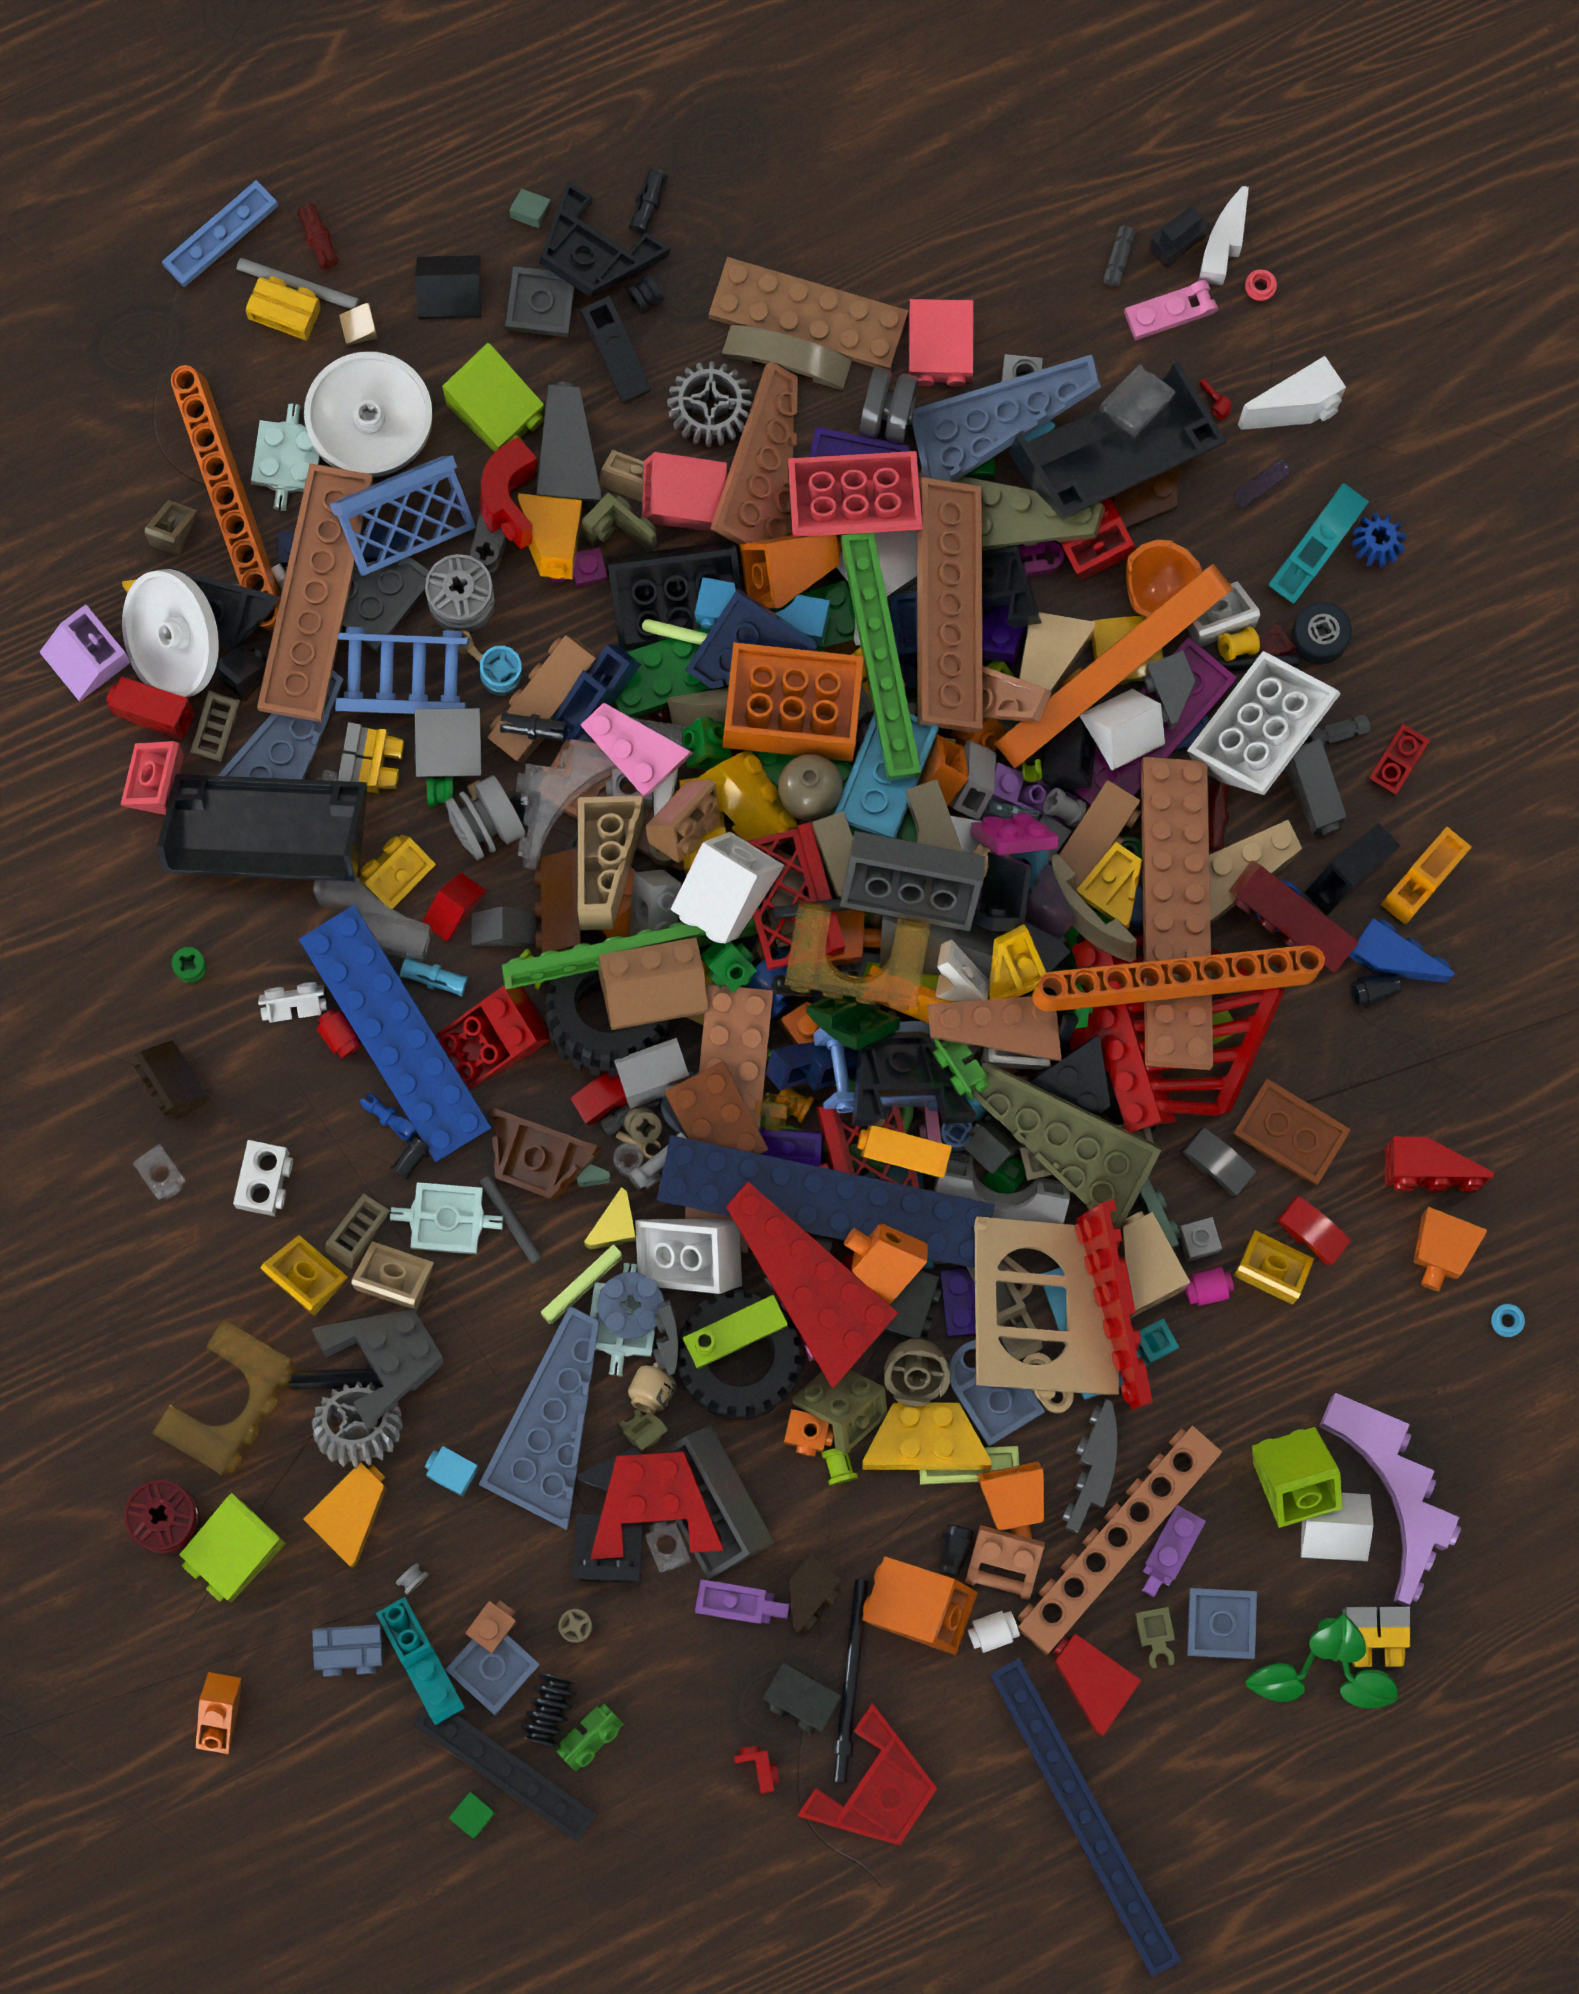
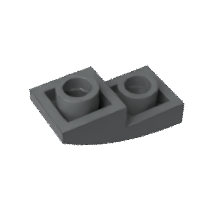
[1181,1127,1256,1196]
[653,1299,678,1376]

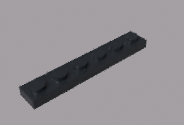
[414,1708,598,1843]

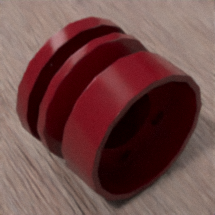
[124,1480,201,1554]

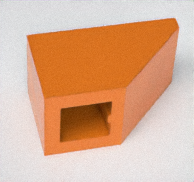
[196,1672,241,1754]

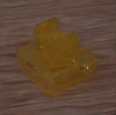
[755,1093,798,1131]

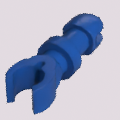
[360,1093,416,1142]

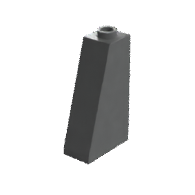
[537,382,601,509]
[879,915,1001,981]

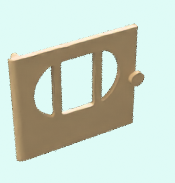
[974,1216,1119,1401]

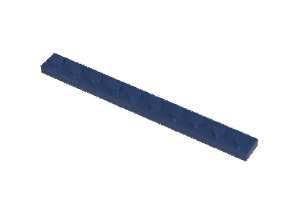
[989,1658,1182,1977]

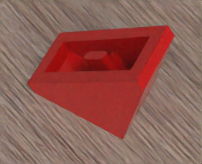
[422,872,487,943]

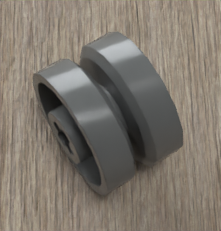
[859,367,919,445]

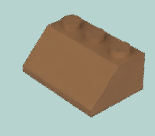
[598,938,709,1030]

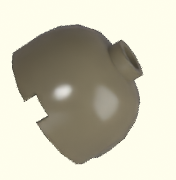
[778,754,843,821]
[884,1338,950,1406]

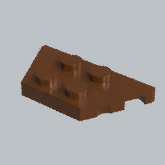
[1113,466,1179,528]
[490,1107,603,1200]

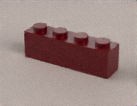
[1229,860,1359,973]

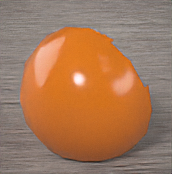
[1126,540,1202,618]

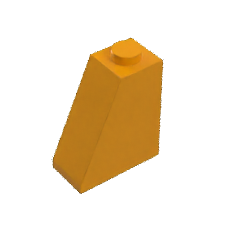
[518,493,582,580]
[857,1126,952,1178]
[304,1462,387,1569]

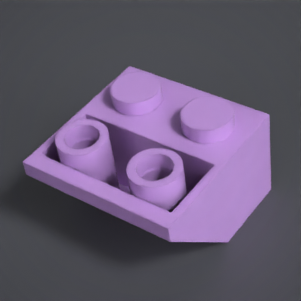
[40,604,130,702]

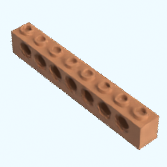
[1017,1425,1222,1655]

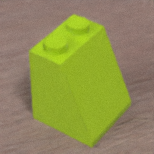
[442,343,545,452]
[1252,1427,1343,1528]
[179,1493,287,1603]

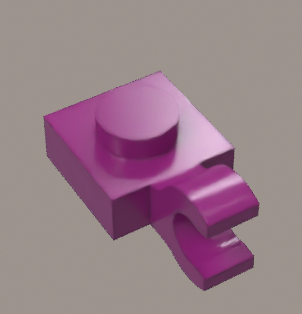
[550,547,607,587]

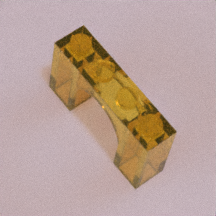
[785,901,930,1010]
[153,1319,295,1477]

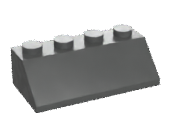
[840,831,985,931]
[661,1425,775,1580]

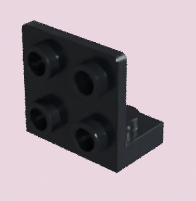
[972,852,1032,931]
[572,1514,643,1583]

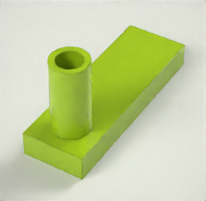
[683,1295,788,1369]

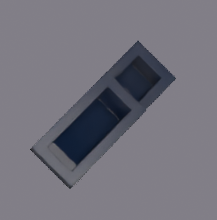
[891,591,917,698]
[551,644,641,742]
[765,1042,858,1091]

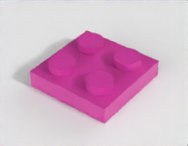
[971,813,1058,856]

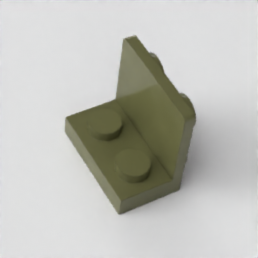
[582,492,657,552]
[792,1370,887,1454]

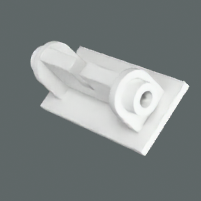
[258,982,327,1023]

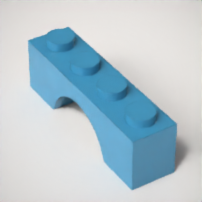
[695,577,831,647]

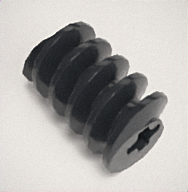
[521,1672,577,1748]

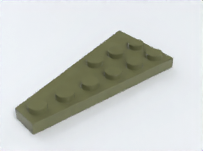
[919,469,1105,551]
[972,1060,1162,1229]

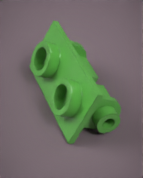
[933,1039,990,1102]
[556,1704,624,1772]

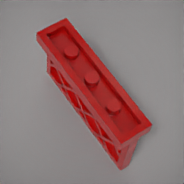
[746,822,845,971]
[816,1105,920,1188]

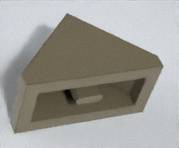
[144,500,198,556]

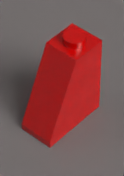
[106,677,195,743]
[1053,1634,1141,1737]

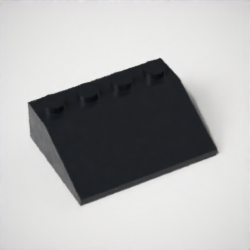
[607,541,742,652]

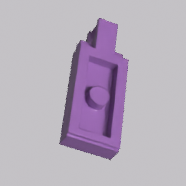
[1141,1505,1206,1597]
[695,1579,790,1624]

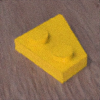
[1076,842,1142,929]

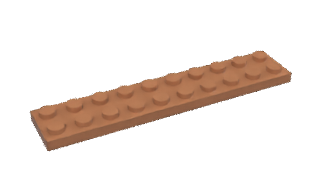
[1141,757,1213,1070]

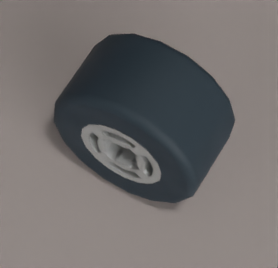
[1291,602,1352,665]

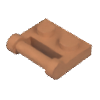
[965,1525,1045,1601]

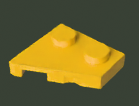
[988,924,1046,1000]

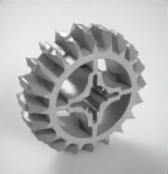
[667,361,753,448]
[312,1381,403,1469]

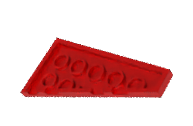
[725,1181,898,1389]
[1075,1199,1153,1410]

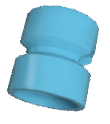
[480,646,522,696]

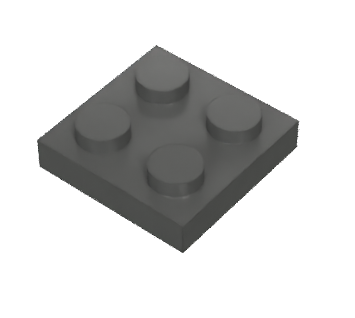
[505,266,575,337]

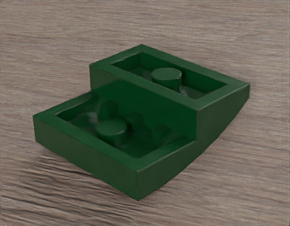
[806,986,900,1051]

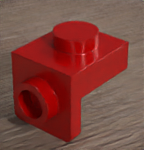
[734,1746,780,1794]

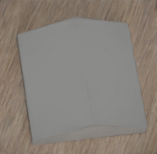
[614,1038,690,1109]

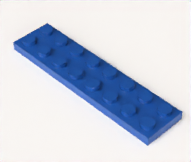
[298,905,493,1162]

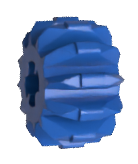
[1351,512,1406,568]

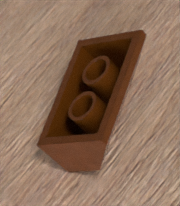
[535,849,582,953]

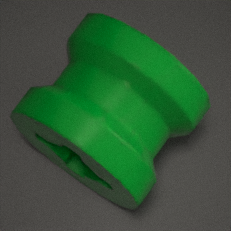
[427,776,455,807]
[172,947,207,984]

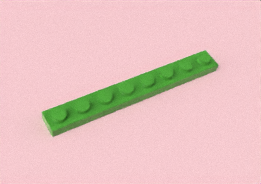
[840,532,921,781]
[502,908,763,990]

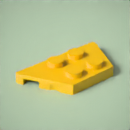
[863,1403,991,1470]

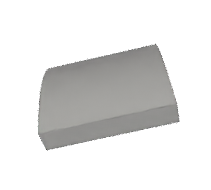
[414,708,481,777]

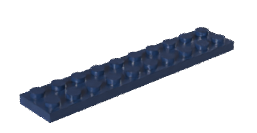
[656,1135,995,1268]

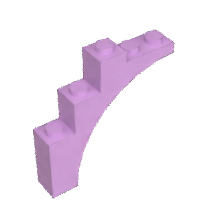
[1319,1393,1461,1607]

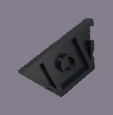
[163,566,281,651]
[1027,1033,1110,1115]

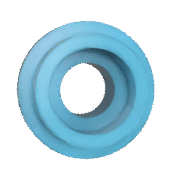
[1491,1304,1525,1337]

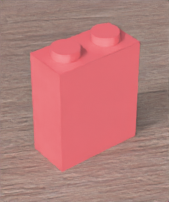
[908,299,973,387]
[642,452,728,533]

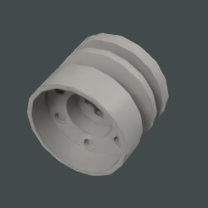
[425,554,496,633]
[444,775,526,861]

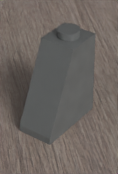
[1284,739,1347,836]

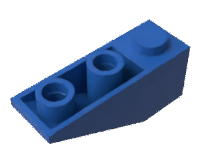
[1348,918,1455,983]

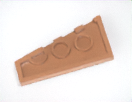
[982,666,1052,722]
[928,995,1062,1062]

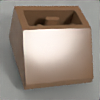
[646,780,720,863]

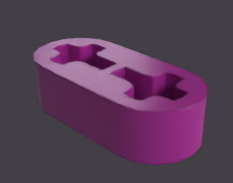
[1018,542,1064,577]

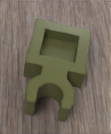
[619,1409,668,1451]
[1134,1607,1175,1669]

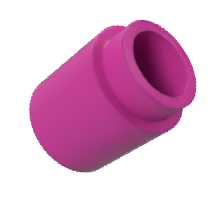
[1185,1267,1234,1306]

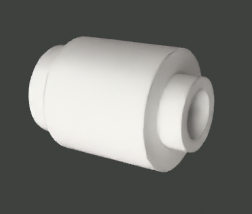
[968,1611,1020,1653]

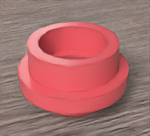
[1245,269,1277,301]

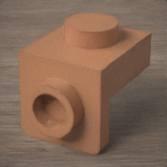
[465,1600,518,1654]

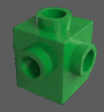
[682,717,732,770]
[700,941,757,993]

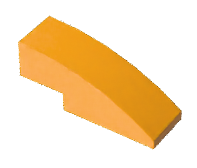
[1381,827,1472,925]

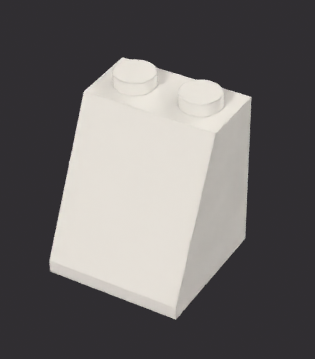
[671,832,784,944]

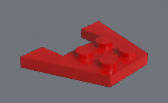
[590,1451,725,1559]
[797,1703,937,1846]

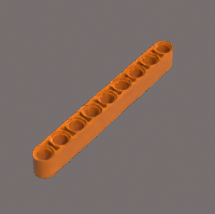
[171,365,281,632]
[994,563,1233,769]
[1032,945,1325,1012]

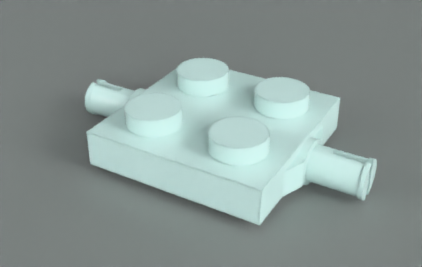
[251,404,320,511]
[390,1182,503,1255]
[590,1263,656,1376]

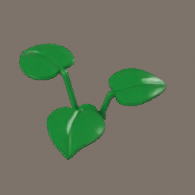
[1245,1613,1399,1709]

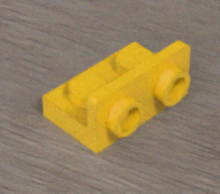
[357,835,436,910]

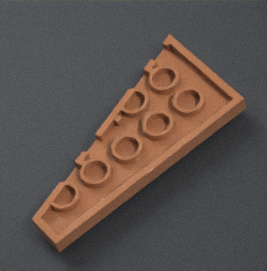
[710,362,798,545]

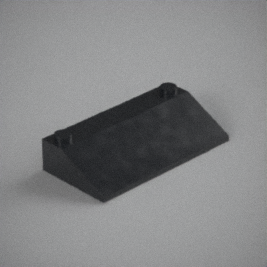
[1009,362,1226,520]
[157,774,368,882]

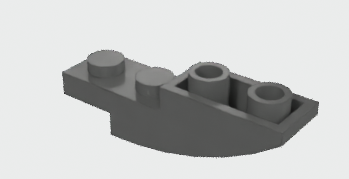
[1062,1399,1117,1535]

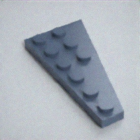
[912,354,1101,482]
[218,671,345,779]
[479,1306,600,1530]

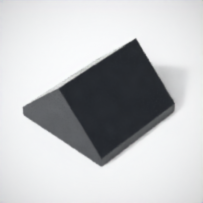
[415,255,482,319]

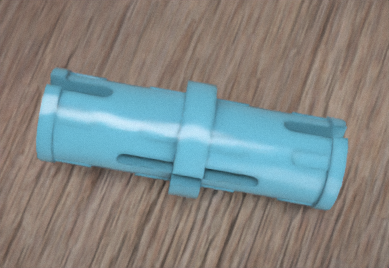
[400,957,469,997]

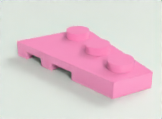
[581,703,693,797]

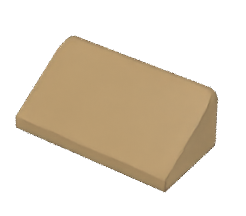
[599,450,644,502]

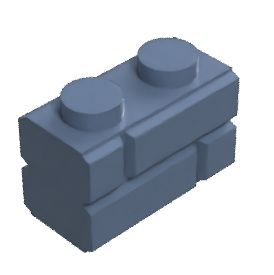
[312,1625,384,1677]

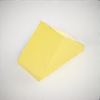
[584,1187,636,1250]

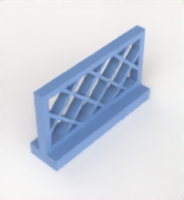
[329,455,476,576]

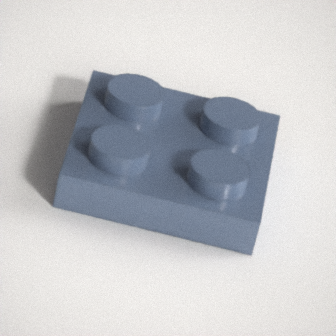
[1187,1588,1257,1660]
[445,1635,540,1715]

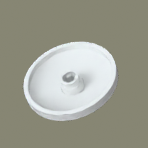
[304,352,433,477]
[122,569,219,697]

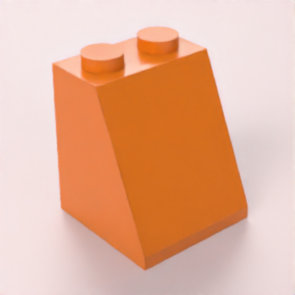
[739,535,841,608]
[862,1556,978,1656]

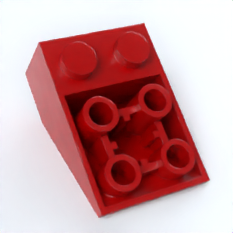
[1061,498,1136,582]
[436,985,550,1090]
[1385,1136,1494,1192]

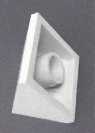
[1187,581,1260,647]
[1080,689,1165,771]
[1301,1493,1373,1562]

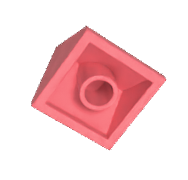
[121,741,185,815]

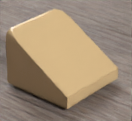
[339,303,377,346]

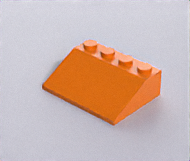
[722,642,864,762]

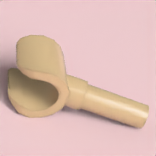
[458,630,483,663]
[616,1131,661,1160]

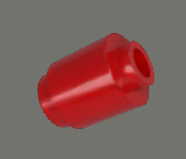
[316,1009,363,1059]

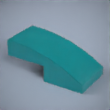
[1138,1318,1179,1366]

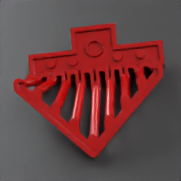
[1069,935,1285,1133]

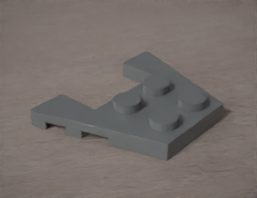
[311,1309,444,1430]

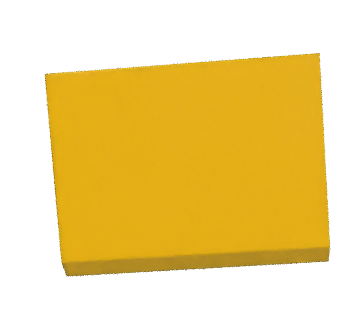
[1233,1230,1314,1305]
[260,1235,348,1316]

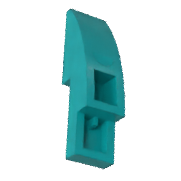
[1267,483,1369,604]
[376,1597,465,1725]

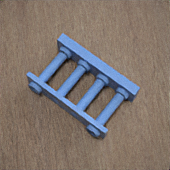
[335,627,470,714]
[813,1021,939,1113]

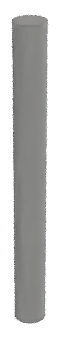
[237,258,359,309]

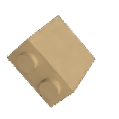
[1019,612,1095,697]
[1119,1211,1190,1319]

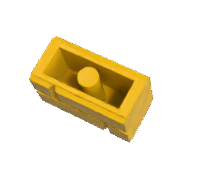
[245,276,321,341]

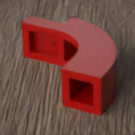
[480,437,537,549]

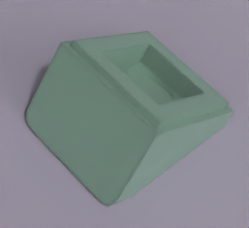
[509,189,551,229]
[577,1164,611,1187]

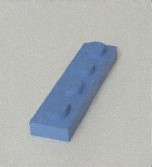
[162,180,278,288]

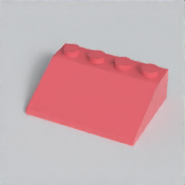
[788,451,922,537]

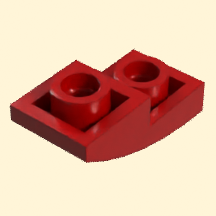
[1369,724,1430,795]
[570,1072,628,1126]
[1277,1196,1352,1265]

